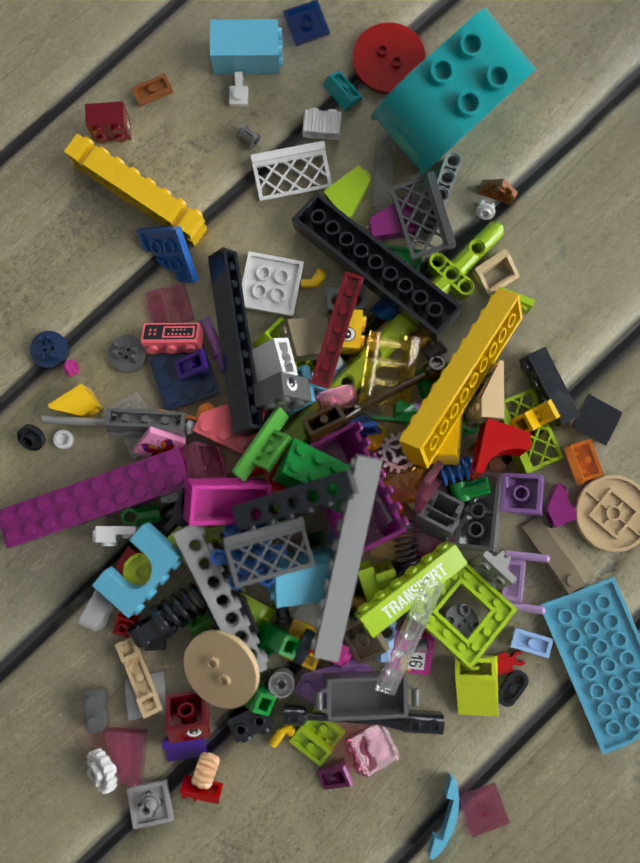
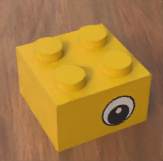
[340,310,366,356]

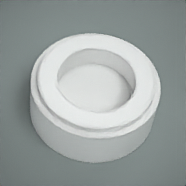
[53,430,74,449]

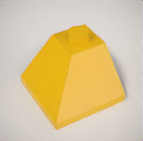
[48,384,103,418]

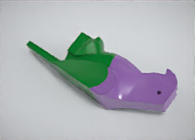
[370,399,421,425]

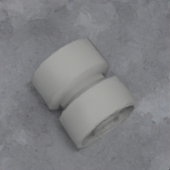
[268,667,295,698]

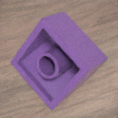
[500,473,545,517]

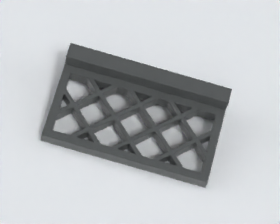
[390,170,456,260]
[222,517,316,589]

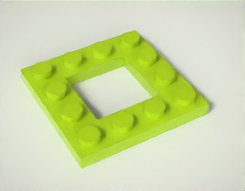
[408,564,517,670]

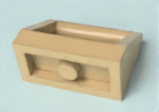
[471,248,520,297]

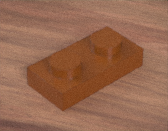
[131,73,174,107]

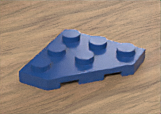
[136,226,199,283]

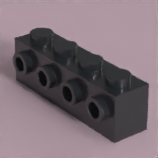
[519,347,580,428]

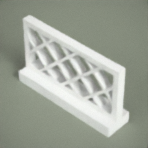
[251,141,332,202]

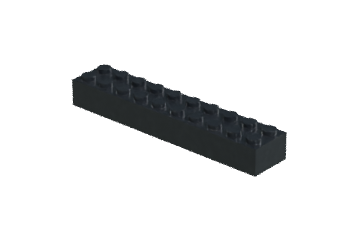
[291,192,463,343]

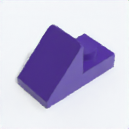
[174,349,208,380]

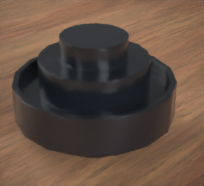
[17,424,46,451]

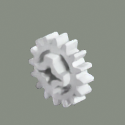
[377,432,414,474]
[86,748,117,794]

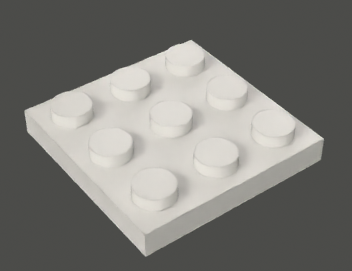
[242,251,304,318]

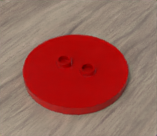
[353,22,426,95]

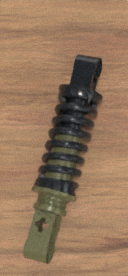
[127,538,281,648]

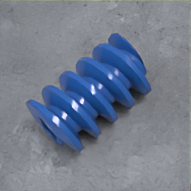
[436,453,474,486]

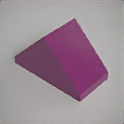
[316,758,353,790]

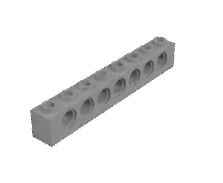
[173,525,269,673]

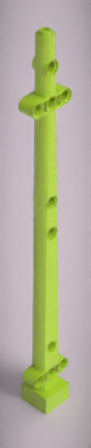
[167,221,504,565]

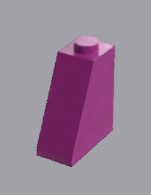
[366,194,417,241]

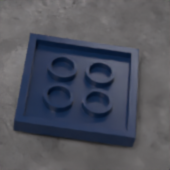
[148,343,221,411]

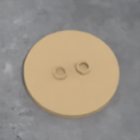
[574,475,640,552]
[184,630,259,709]

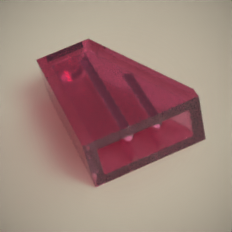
[104,727,148,786]

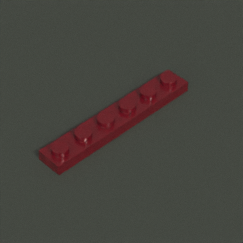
[310,271,364,389]

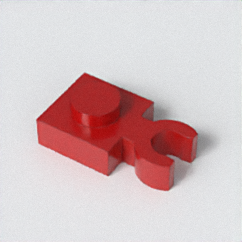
[494,650,525,676]

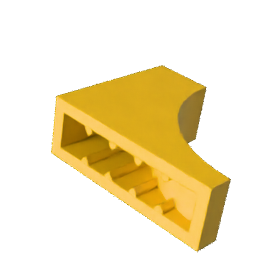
[412,413,463,465]

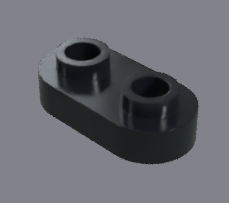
[498,669,529,707]

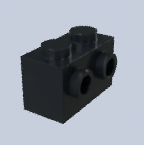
[226,708,274,743]

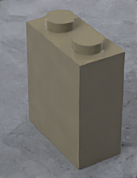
[279,316,328,362]

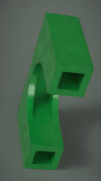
[244,619,301,716]

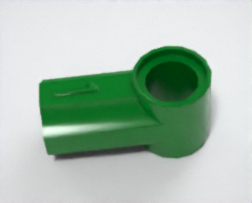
[449,477,491,502]
[121,505,161,526]

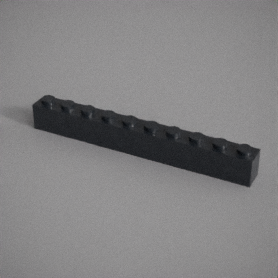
[208,247,263,437]

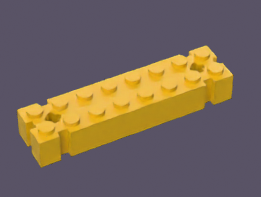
[64,134,207,247]

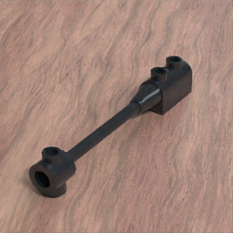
[283,704,444,735]

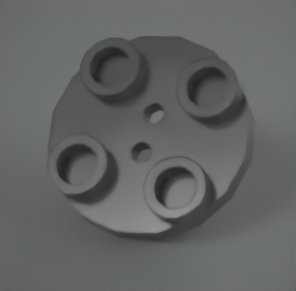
[108,335,147,373]
[443,604,480,639]

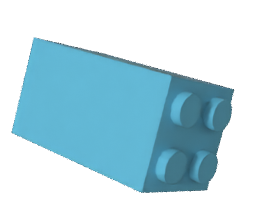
[210,19,283,75]
[265,547,334,608]

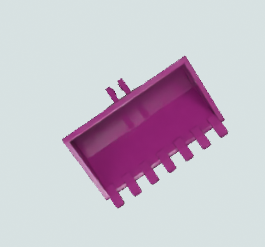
[309,422,409,553]

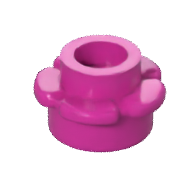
[63,359,79,377]

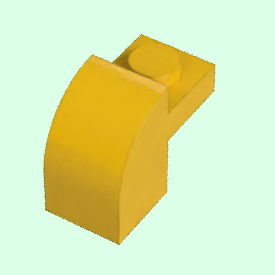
[510,399,560,432]

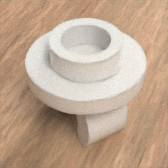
[476,200,495,220]

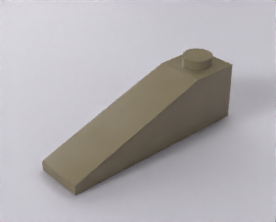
[520,516,595,594]

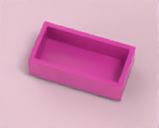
[183,478,272,526]

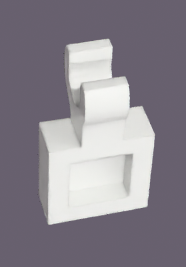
[229,72,249,107]

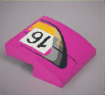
[390,627,435,676]

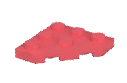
[193,403,267,455]

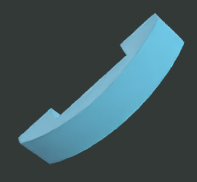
[427,773,459,860]

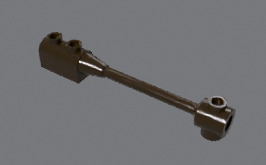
[302,356,448,443]

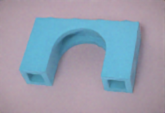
[92,522,183,618]

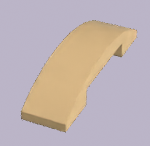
[115,637,163,719]

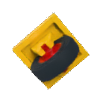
[278,618,319,671]

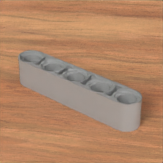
[419,152,462,242]

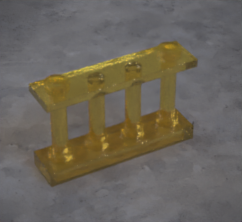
[358,331,420,410]

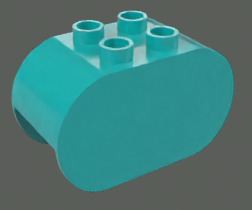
[370,7,536,176]

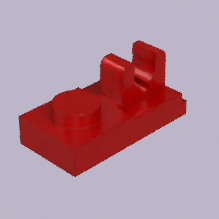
[180,775,224,804]

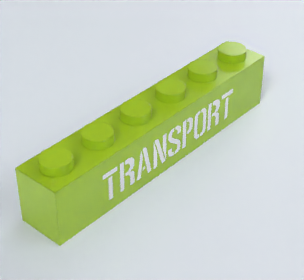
[354,541,468,638]

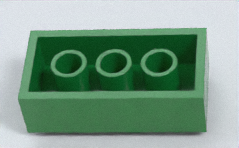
[273,438,349,514]

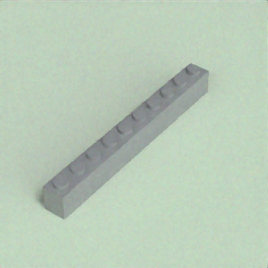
[310,454,382,662]

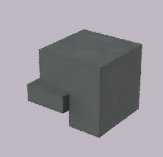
[415,489,465,542]

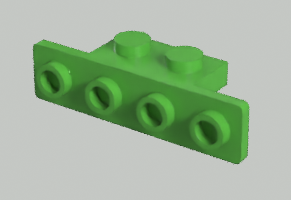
[232,406,292,482]

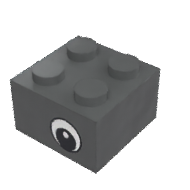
[253,371,312,414]

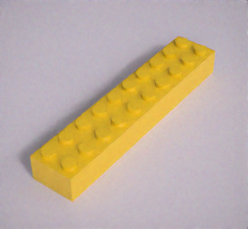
[399,288,523,469]

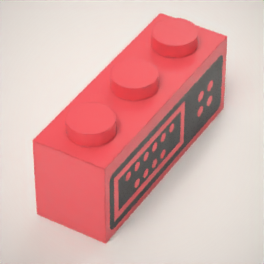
[141,323,204,354]

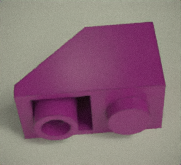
[543,483,577,528]

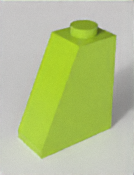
[323,165,371,219]

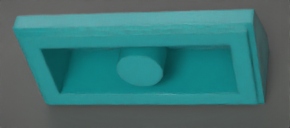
[323,71,363,111]

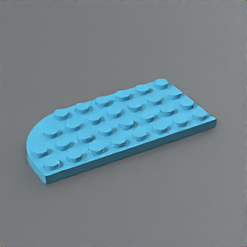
[539,576,640,754]

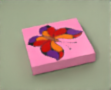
[133,426,186,458]

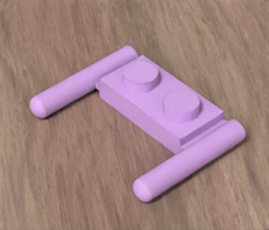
[502,550,550,614]

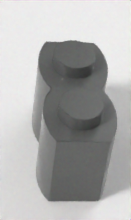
[83,686,110,733]

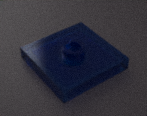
[283,0,330,46]

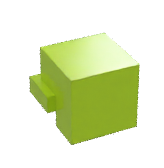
[358,559,397,601]

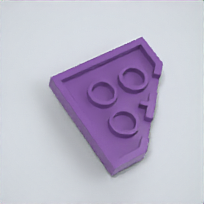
[293,658,373,708]

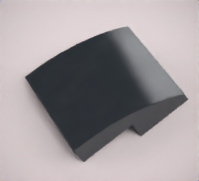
[571,394,622,446]

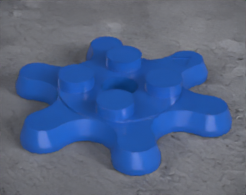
[210,523,287,590]

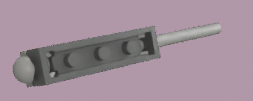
[42,408,195,438]

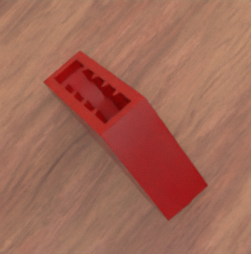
[469,418,532,480]

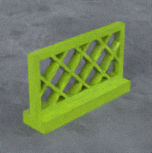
[499,388,564,474]

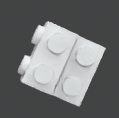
[92,526,141,546]

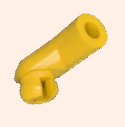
[301,268,326,289]
[268,725,296,748]

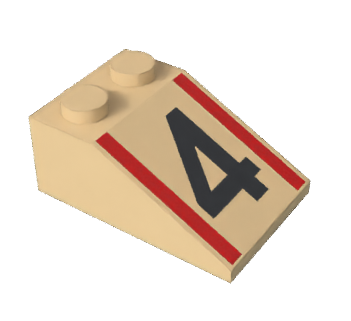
[465,360,504,424]

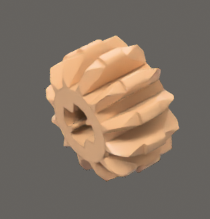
[191,752,220,789]

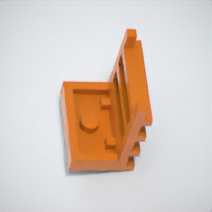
[564,439,604,485]

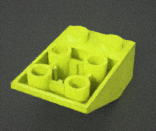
[455,655,499,717]

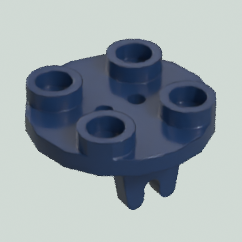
[30,331,68,368]

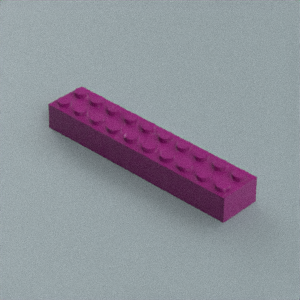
[0,447,194,548]

